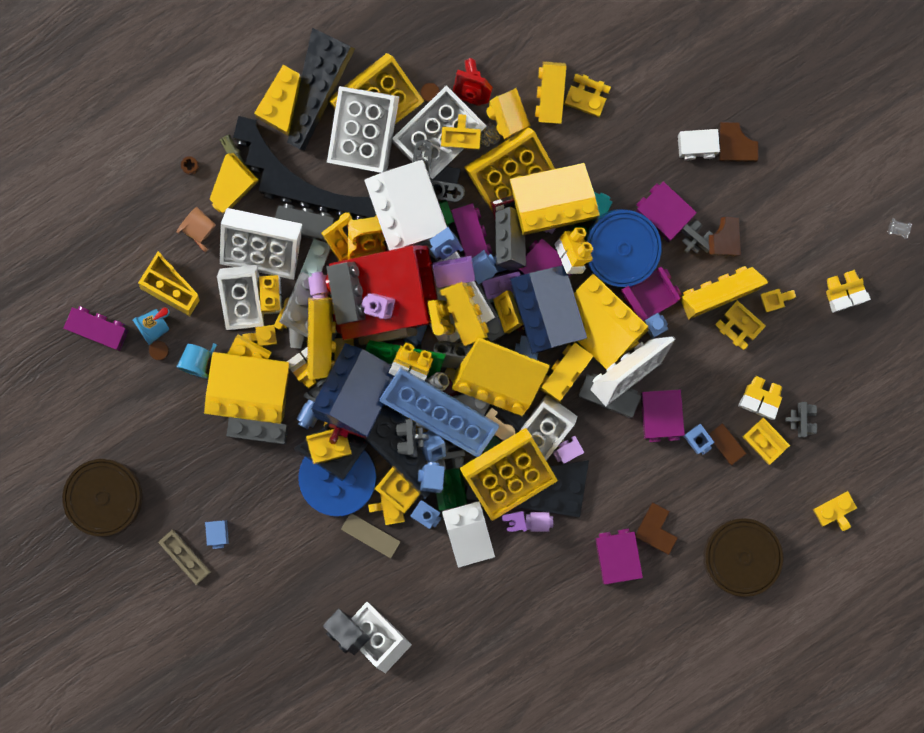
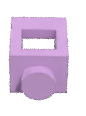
[362,293,395,319]
[553,436,584,464]

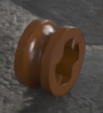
[181,156,199,175]

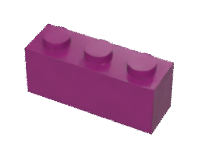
[451,203,493,258]
[63,306,129,351]

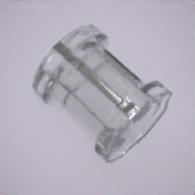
[887,218,912,239]

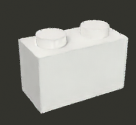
[678,129,720,160]

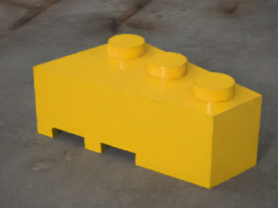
[535,62,566,124]
[254,65,301,136]
[138,251,200,316]
[440,282,489,346]
[540,343,593,403]

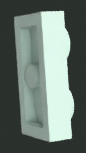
[300,239,331,277]

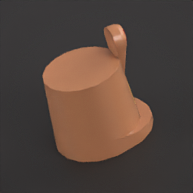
[176,207,216,252]

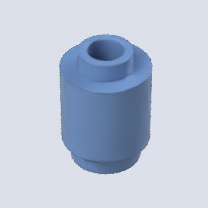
[296,400,318,429]

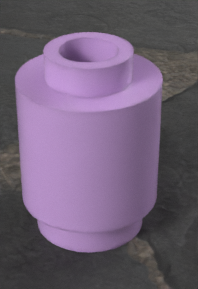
[308,272,330,298]
[526,512,553,532]

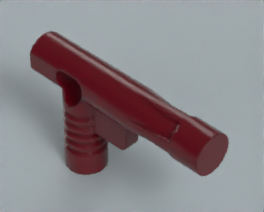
[329,424,367,444]

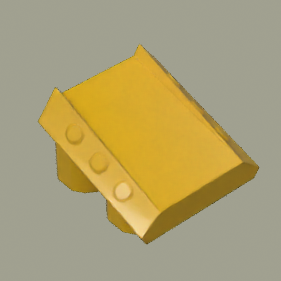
[486,88,531,139]
[348,215,386,259]

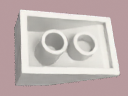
[217,265,264,330]
[520,394,578,460]
[442,501,495,568]
[351,602,412,673]

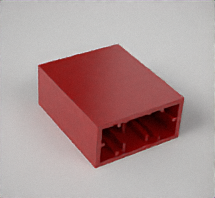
[326,245,438,340]

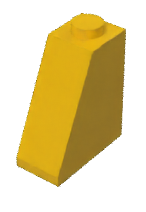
[210,153,259,213]

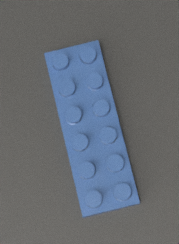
[380,367,499,457]

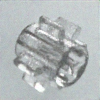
[480,122,501,147]

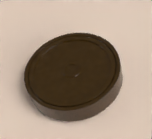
[62,459,142,536]
[703,518,783,597]

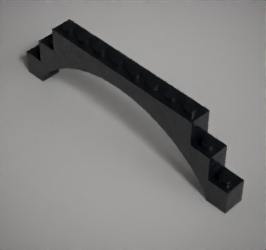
[233,116,461,220]

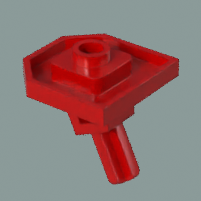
[452,58,493,106]

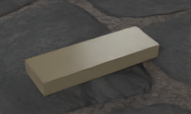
[358,328,417,345]
[341,514,401,558]
[158,529,211,585]

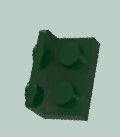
[436,468,468,511]

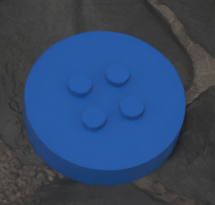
[584,209,662,287]
[299,450,376,516]

